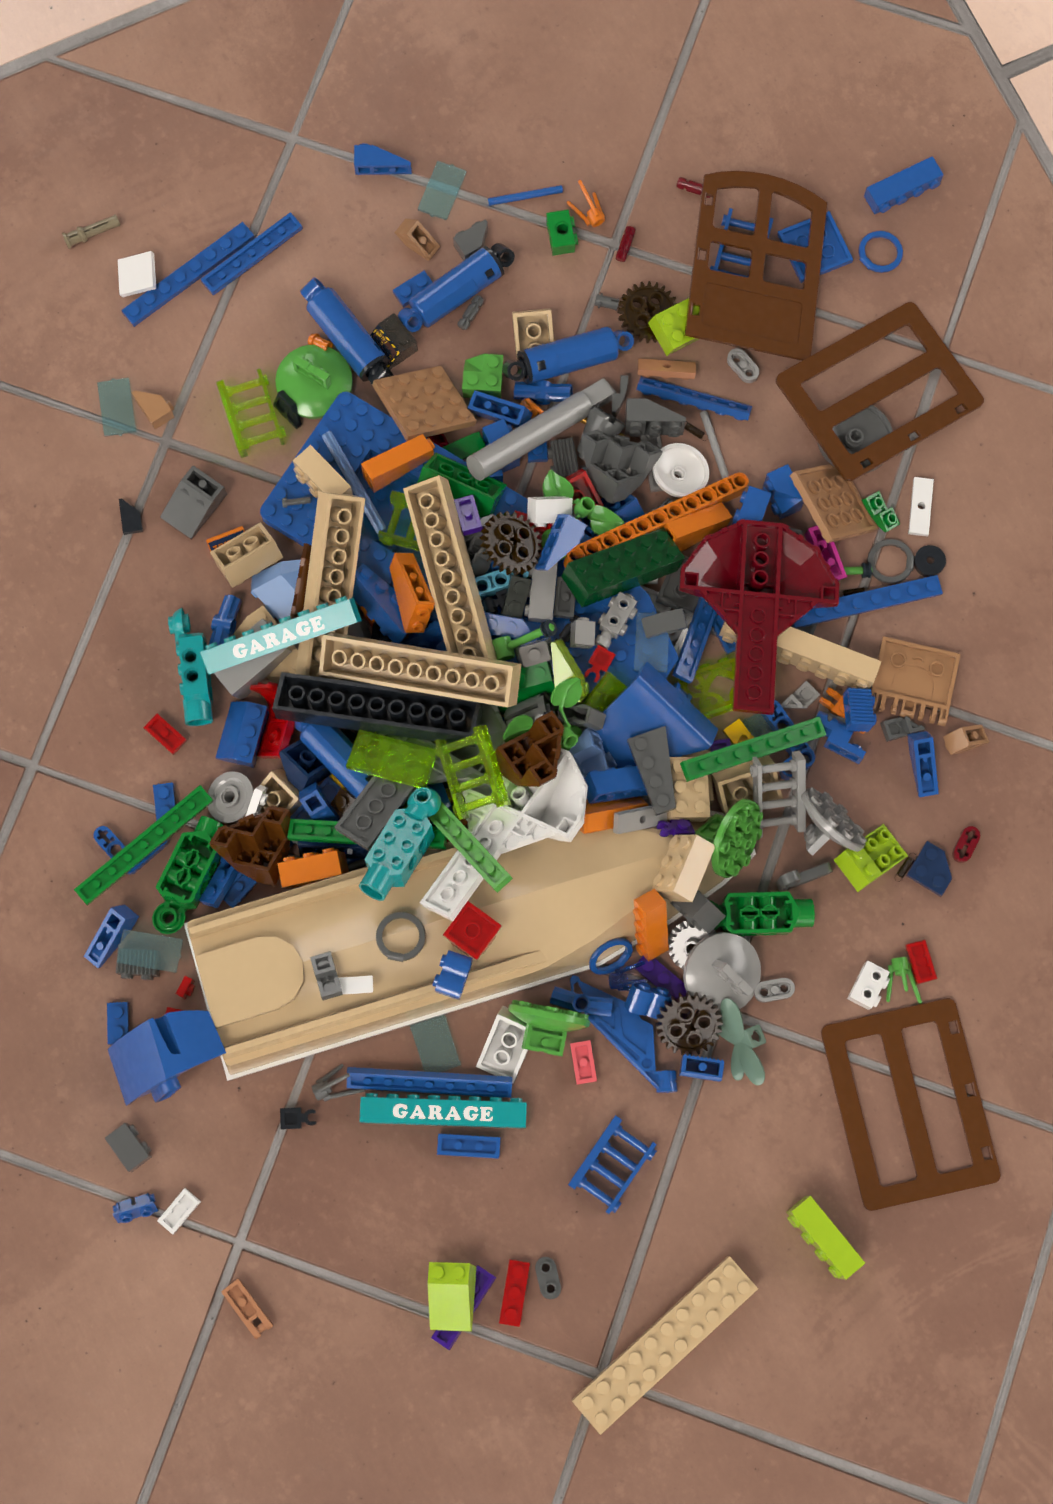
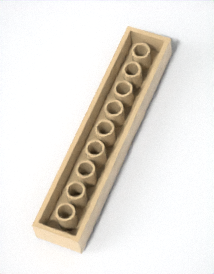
[403,475,497,660]
[295,491,365,680]
[319,633,521,707]
[571,1256,758,1435]

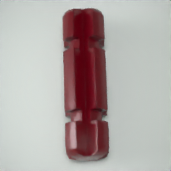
[677,177,711,198]
[616,226,636,262]

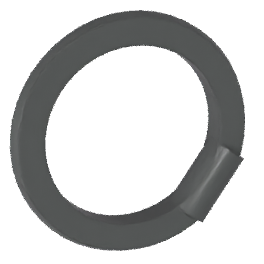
[867,539,915,584]
[376,912,426,962]

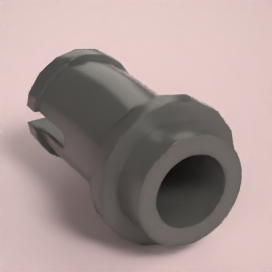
[595,293,619,311]

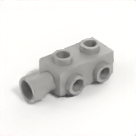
[594,592,638,650]

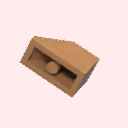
[394,218,440,261]
[131,391,175,429]
[943,724,989,755]

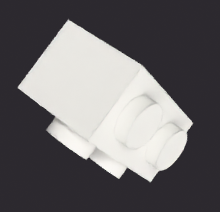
[527,496,573,527]
[847,961,890,1010]

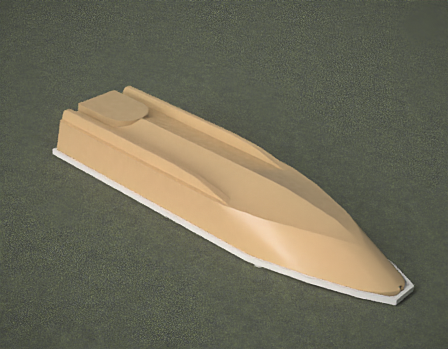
[184,811,756,1081]

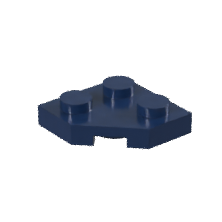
[906,841,952,897]

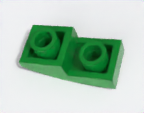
[442,431,486,460]
[862,491,900,532]

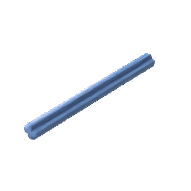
[322,431,386,534]

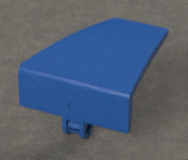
[582,662,718,768]

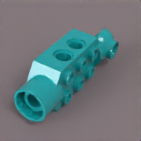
[168,608,214,726]
[359,787,441,901]

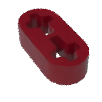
[952,826,981,863]

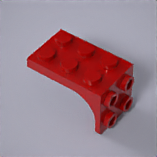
[250,682,295,759]

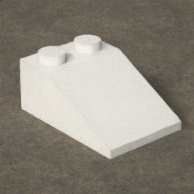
[476,1006,528,1083]

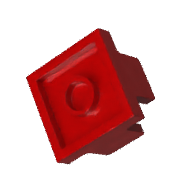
[443,901,502,960]

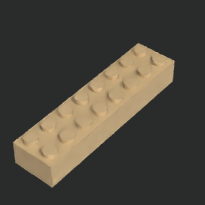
[719,621,882,689]

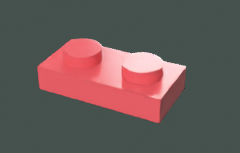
[570,1040,597,1085]

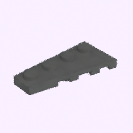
[627,726,676,816]

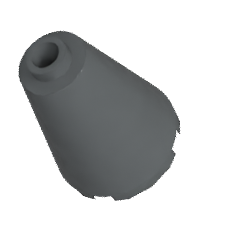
[577,405,626,460]

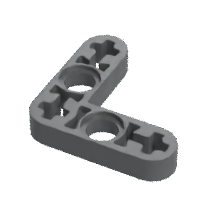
[776,862,833,892]

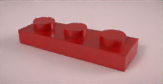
[499,1259,530,1327]

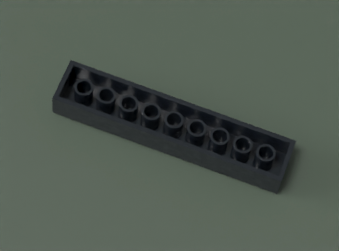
[272,672,483,747]

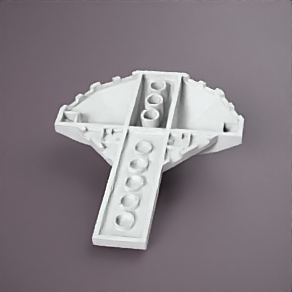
[420,748,588,922]

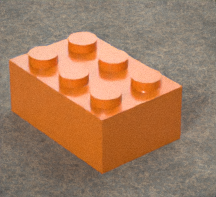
[277,848,349,889]

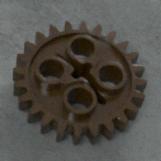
[617,281,677,343]
[480,511,543,576]
[656,991,723,1056]

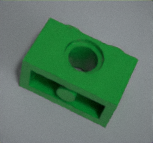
[546,209,578,256]

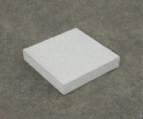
[118,251,156,297]

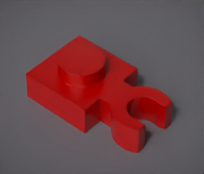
[585,645,616,683]

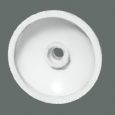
[652,443,709,498]

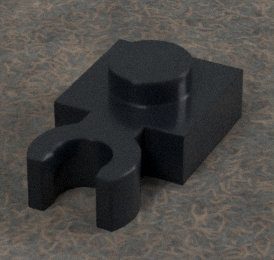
[280,1107,317,1130]

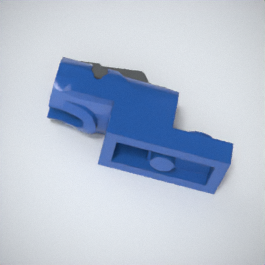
[816,710,866,764]

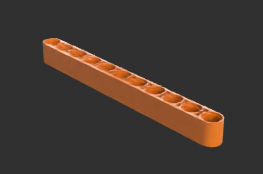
[563,472,749,568]

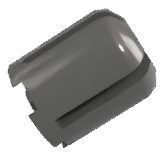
[504,691,562,727]

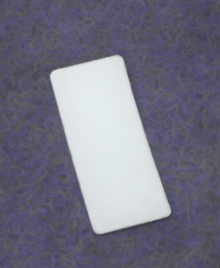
[339,975,373,994]

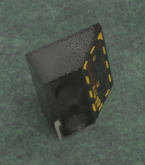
[370,313,418,370]

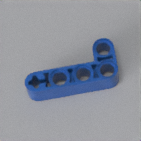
[761,700,815,780]

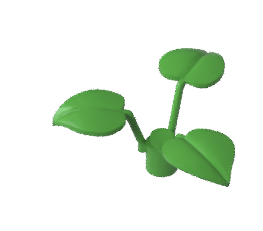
[541,470,624,560]
[503,677,582,751]

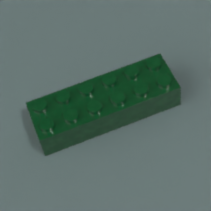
[561,527,685,608]

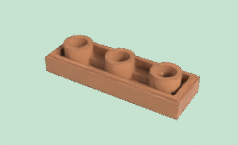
[638,358,696,380]

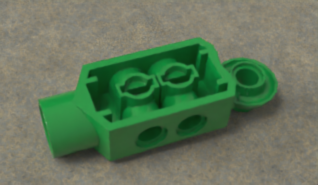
[152,816,224,934]
[709,891,815,936]

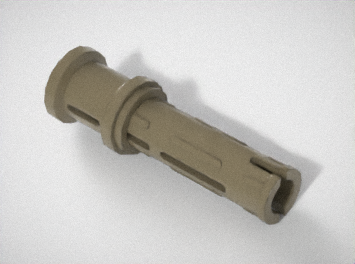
[62,214,120,249]

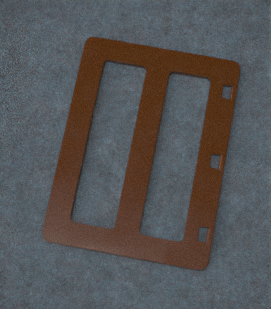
[776,302,984,481]
[821,998,1001,1211]

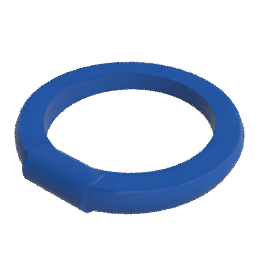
[858,231,903,273]
[589,938,633,975]

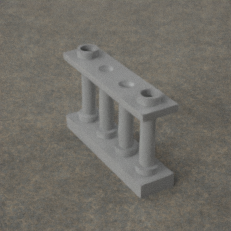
[750,751,806,838]

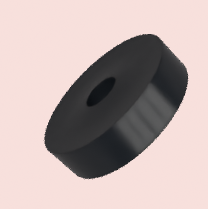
[914,545,946,577]

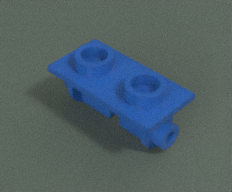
[112,1193,159,1223]

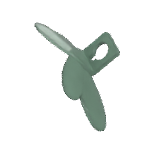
[718,998,766,1085]

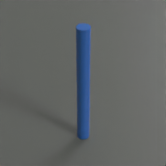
[488,185,563,206]

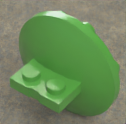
[275,344,353,419]
[695,799,763,878]
[508,1000,590,1056]

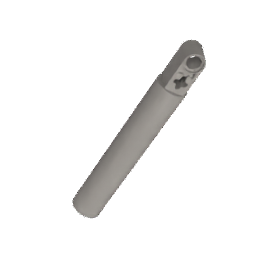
[466,378,617,480]

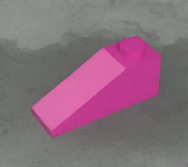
[804,526,847,580]

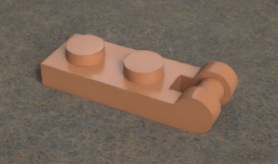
[221,1278,274,1339]

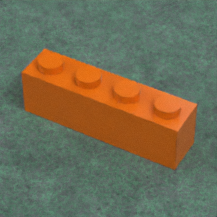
[633,888,669,962]

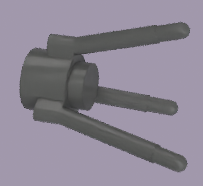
[311,1064,365,1102]

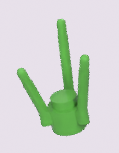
[886,957,922,1004]

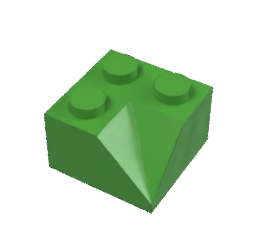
[462,354,503,399]

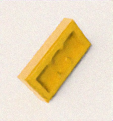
[723,719,754,745]

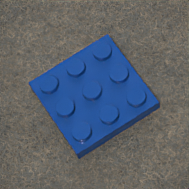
[777,211,853,283]

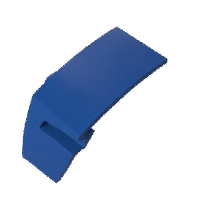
[107,1010,226,1106]

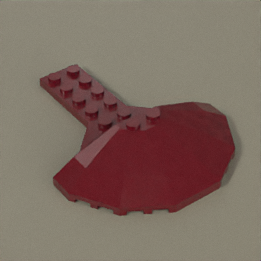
[679,519,840,715]

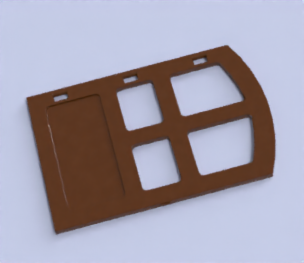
[684,171,827,361]

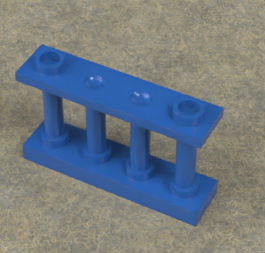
[710,208,773,277]
[568,1115,657,1214]

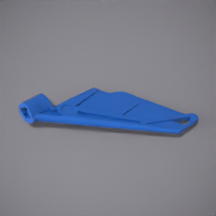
[570,975,678,1093]

